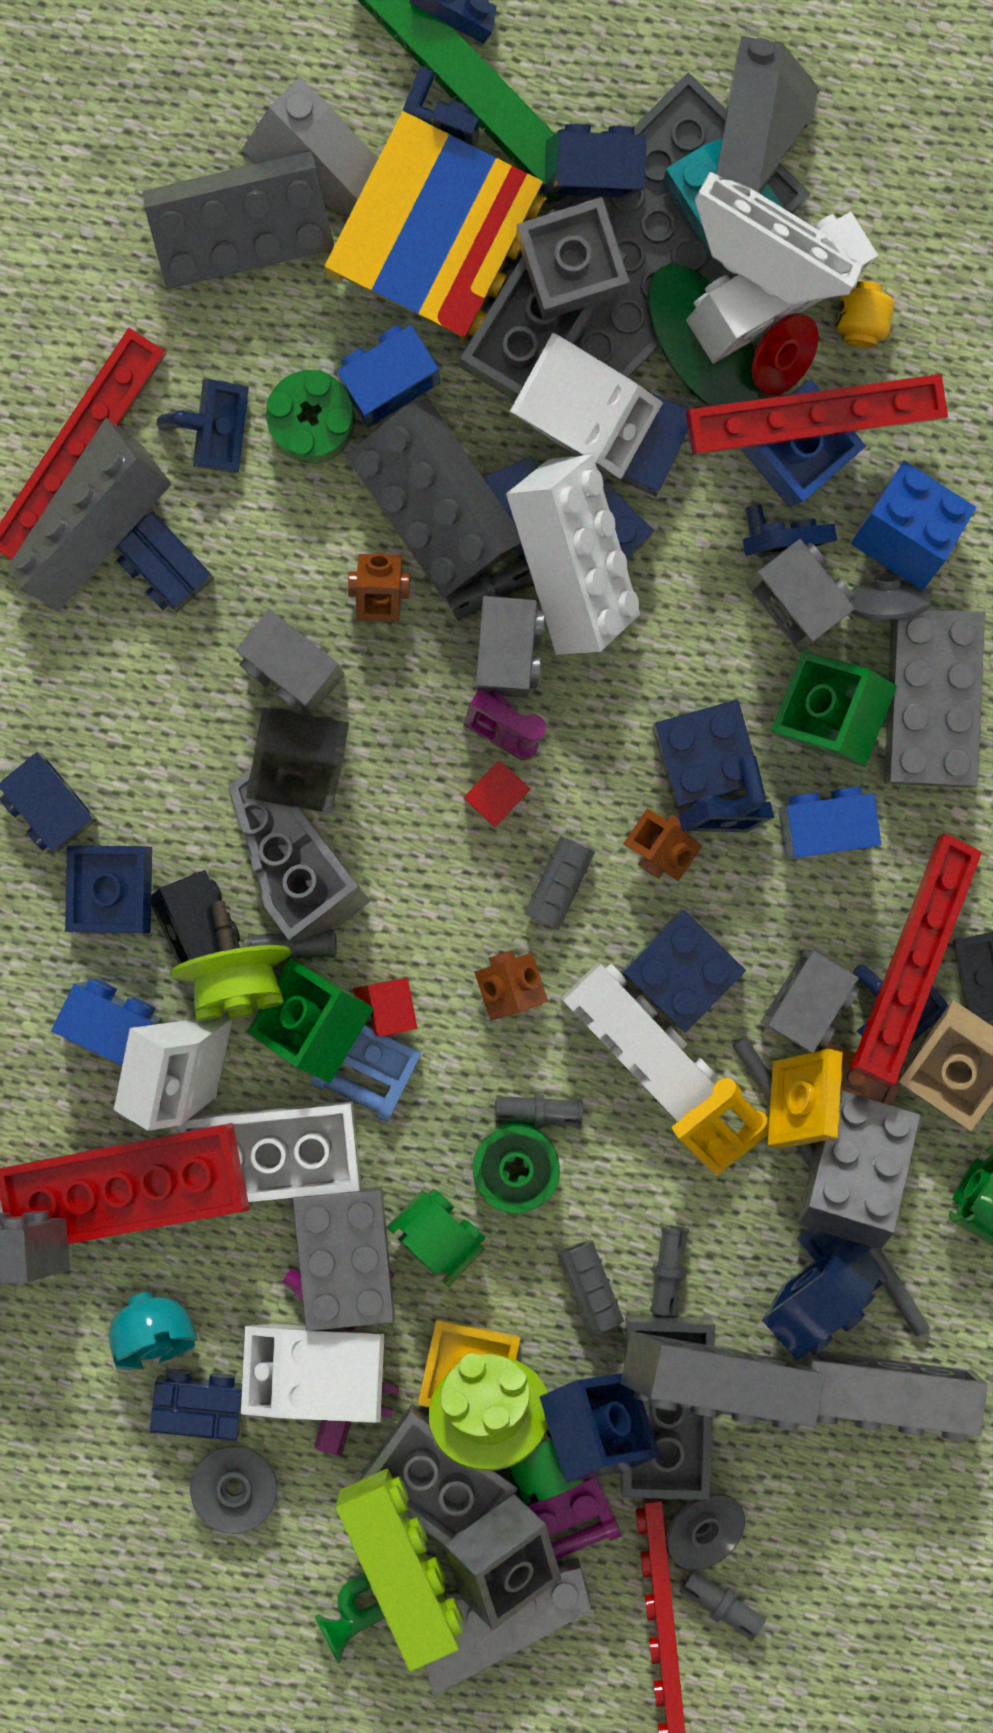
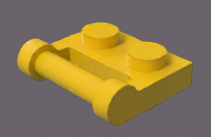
[671,1078,769,1176]

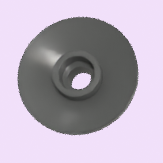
[850,573,932,620]
[190,1446,277,1534]
[666,1493,745,1570]

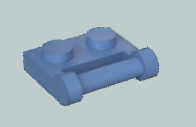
[310,1025,422,1122]

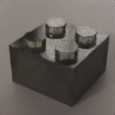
[246,707,349,813]

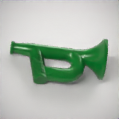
[315,1572,385,1663]

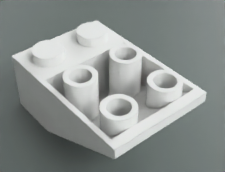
[510,333,663,479]
[114,1015,232,1131]
[241,1323,384,1423]

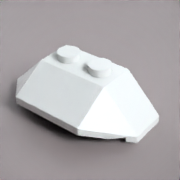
[695,172,863,303]

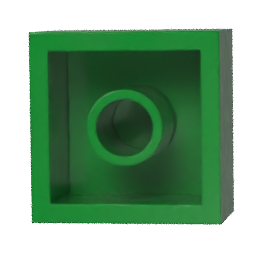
[771,651,897,767]
[246,958,374,1083]

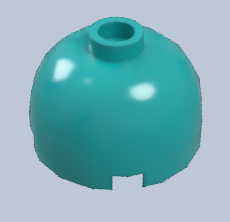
[108,1292,198,1370]

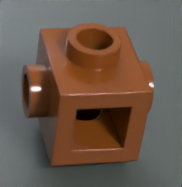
[348,553,410,622]
[623,808,702,882]
[474,950,549,1021]

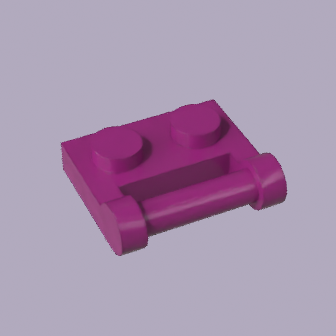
[463,689,546,760]
[520,1477,622,1559]

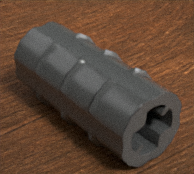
[524,836,595,930]
[557,1240,624,1335]

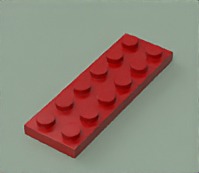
[0,1123,250,1244]

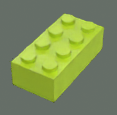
[335,1468,464,1672]

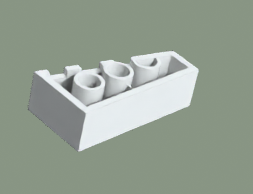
[561,963,717,1122]

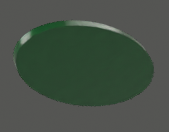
[647,264,759,406]

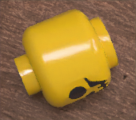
[835,281,895,348]

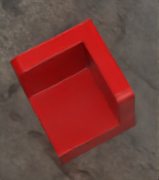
[463,761,530,828]
[353,978,418,1037]

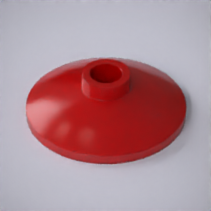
[752,313,819,395]

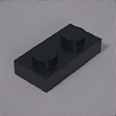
[952,931,993,1022]

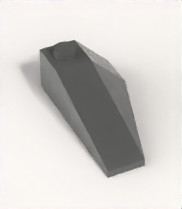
[716,36,817,194]

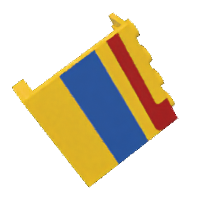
[324,111,546,345]

